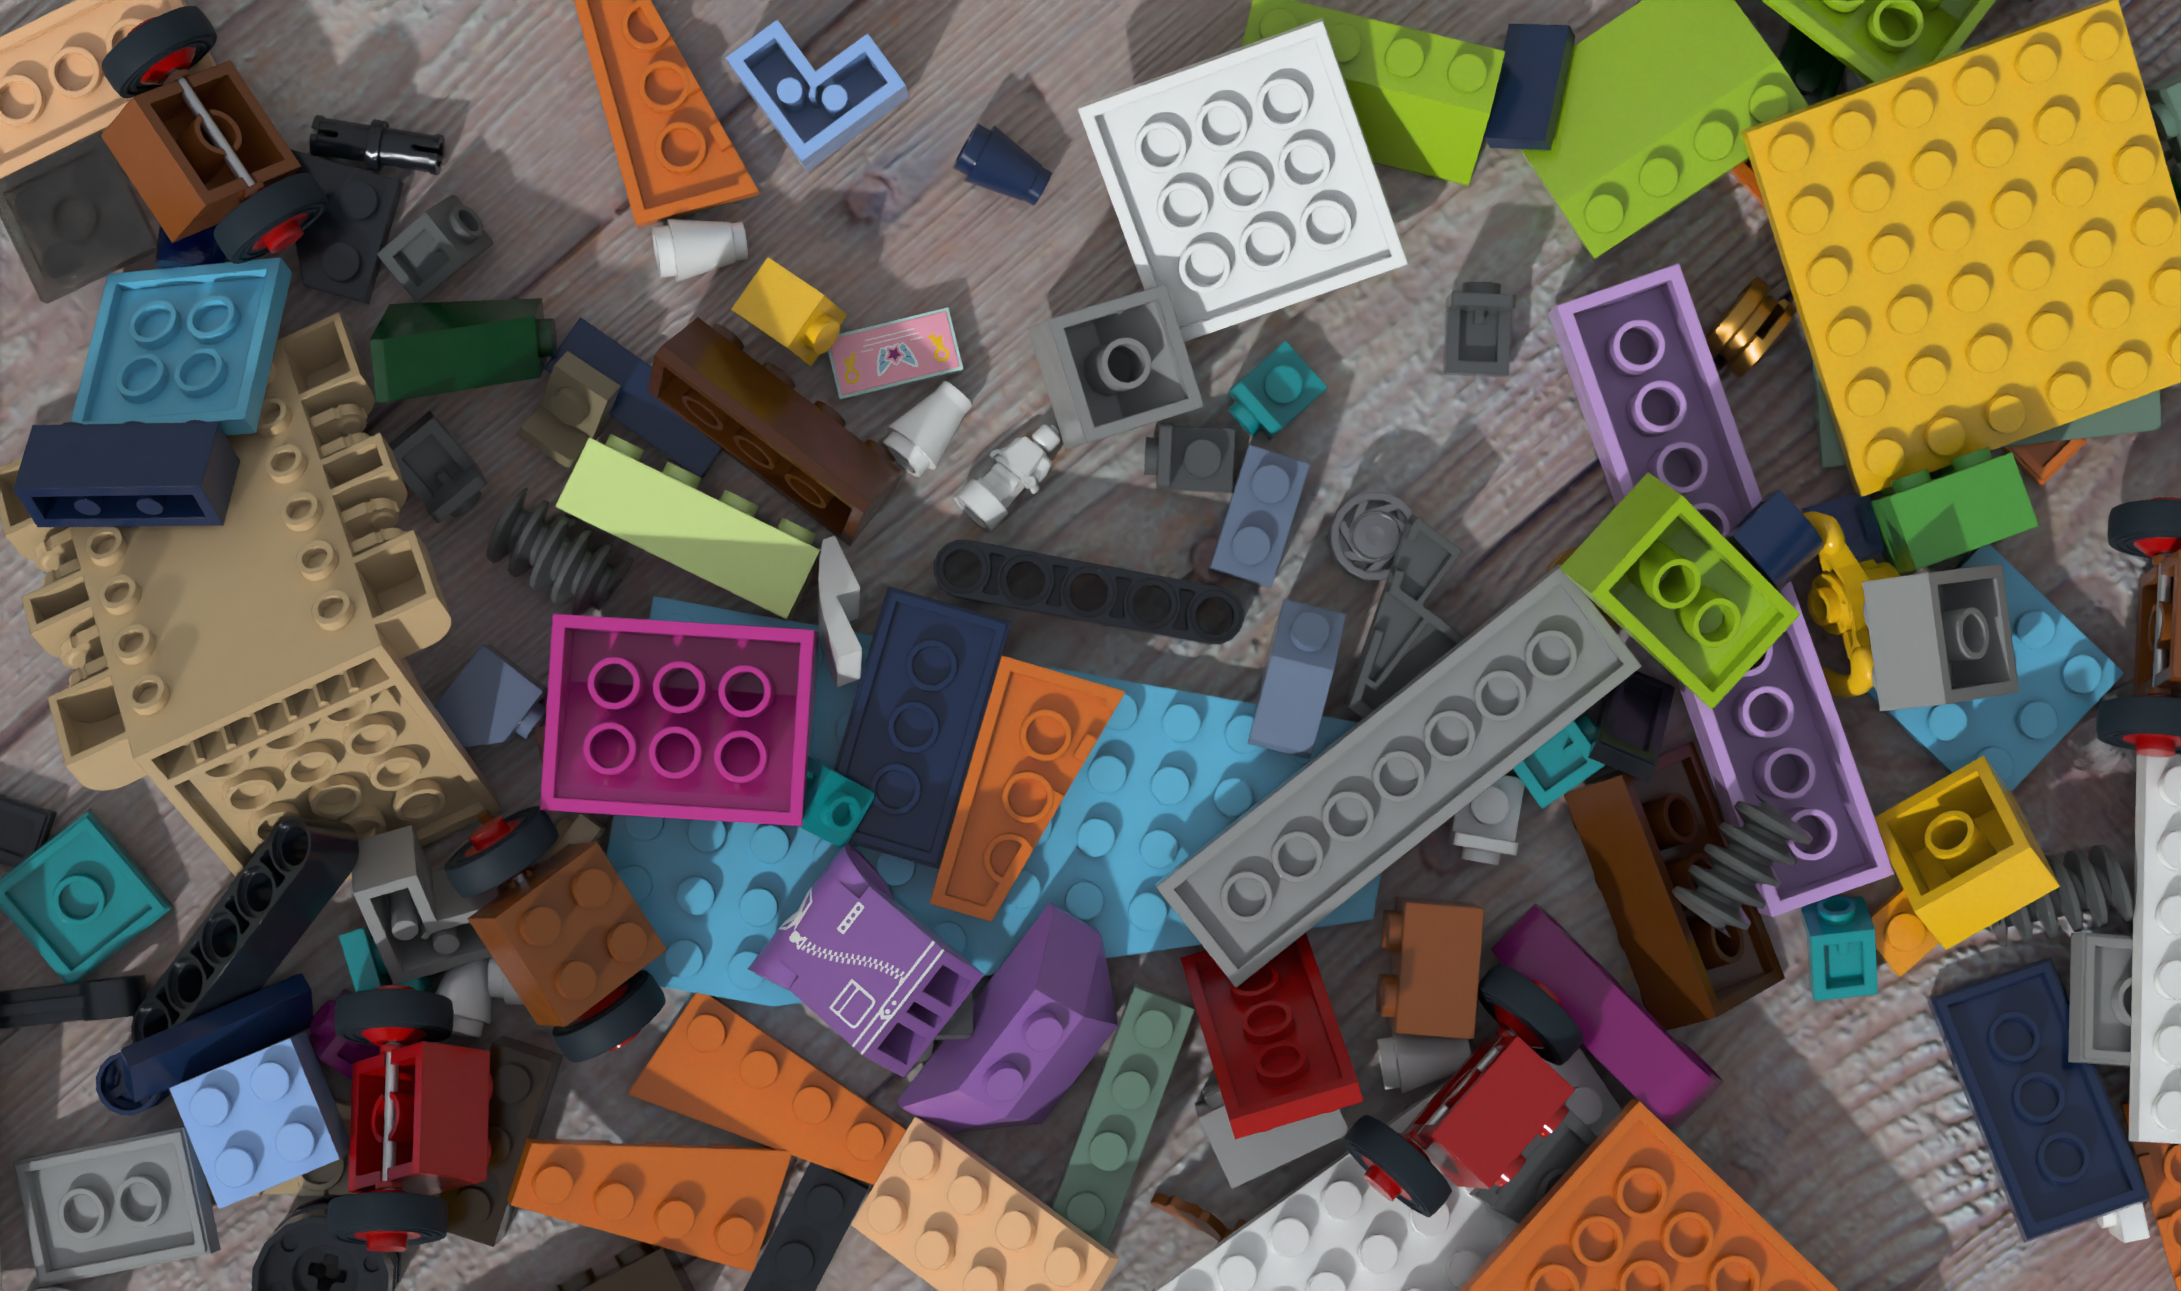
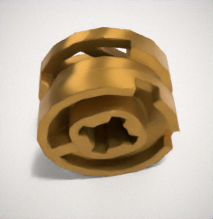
[1705,277,1797,378]

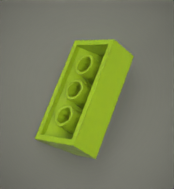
[1241,0,1505,186]

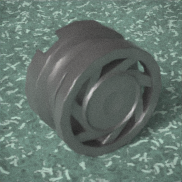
[1328,492,1414,582]

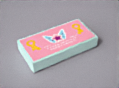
[828,307,964,401]

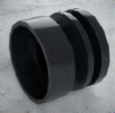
[251,1196,402,1291]

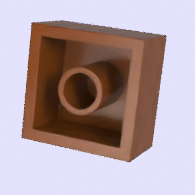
[1376,896,1484,1039]

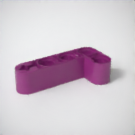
[1491,903,1723,1128]

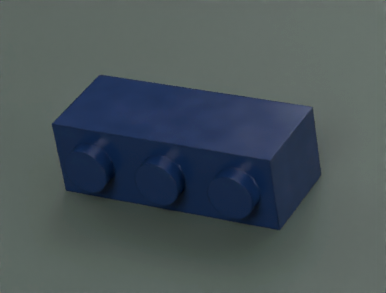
[13,420,240,527]

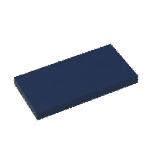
[834,586,1012,869]
[1928,957,2150,1243]

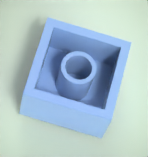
[169,1032,350,1209]

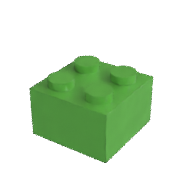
[1864,446,2039,573]

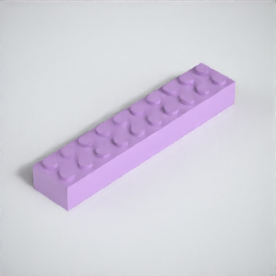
[1548,263,1894,917]

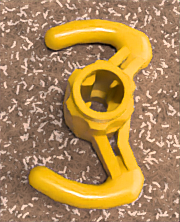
[1802,511,1900,698]

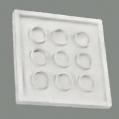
[1078,18,1408,342]

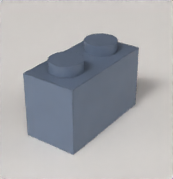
[1208,444,1310,589]

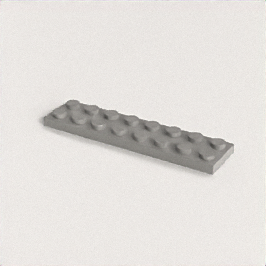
[1155,564,1642,987]

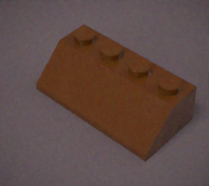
[648,317,903,546]
[1564,741,1785,1031]

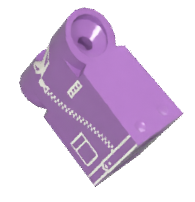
[747,844,984,1077]

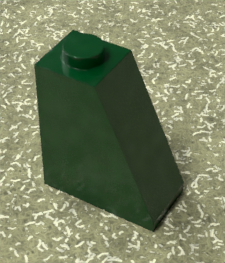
[370,298,557,402]

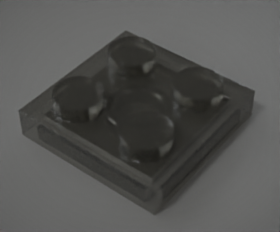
[0,131,162,304]

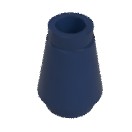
[953,123,1052,206]

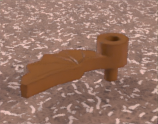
[1150,1193,1247,1243]

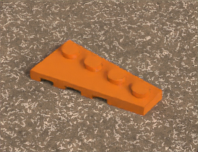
[929,655,1126,922]
[627,993,908,1185]
[507,1138,792,1272]

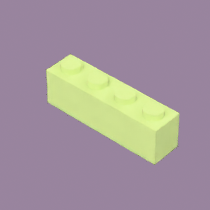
[555,434,821,621]

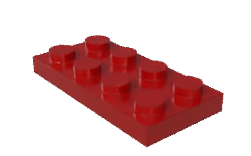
[1180,933,1363,1139]

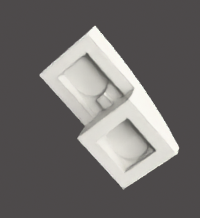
[817,535,862,688]

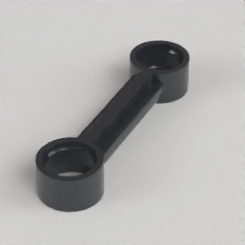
[0,975,147,1029]

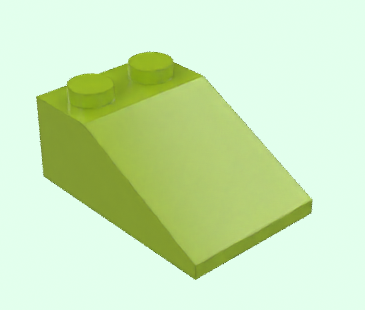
[1559,472,1800,709]

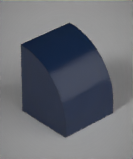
[1724,490,1824,592]

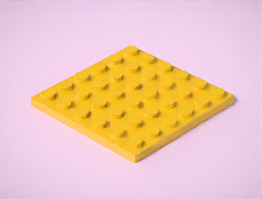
[1741,0,2181,497]

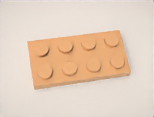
[0,0,216,185]
[851,1116,1120,1291]

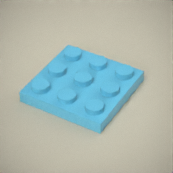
[71,257,292,436]
[1865,544,2124,792]

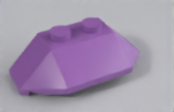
[897,902,1118,1134]

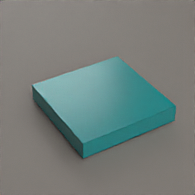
[0,808,173,984]

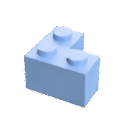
[725,20,909,172]

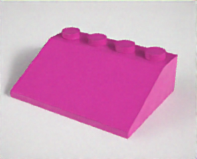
[540,614,819,826]

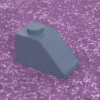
[1248,599,1346,759]
[434,644,548,748]

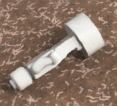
[954,424,1060,533]

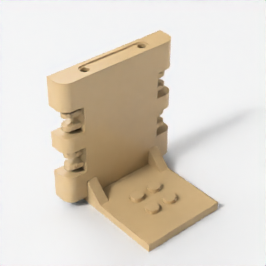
[0,312,502,883]

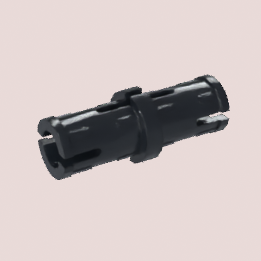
[309,115,445,175]

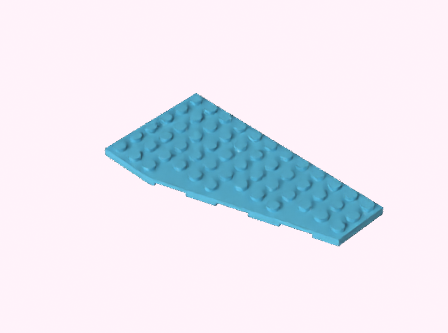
[606,596,1381,1007]

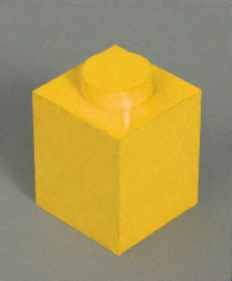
[731,257,847,367]

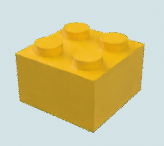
[1874,755,2061,950]

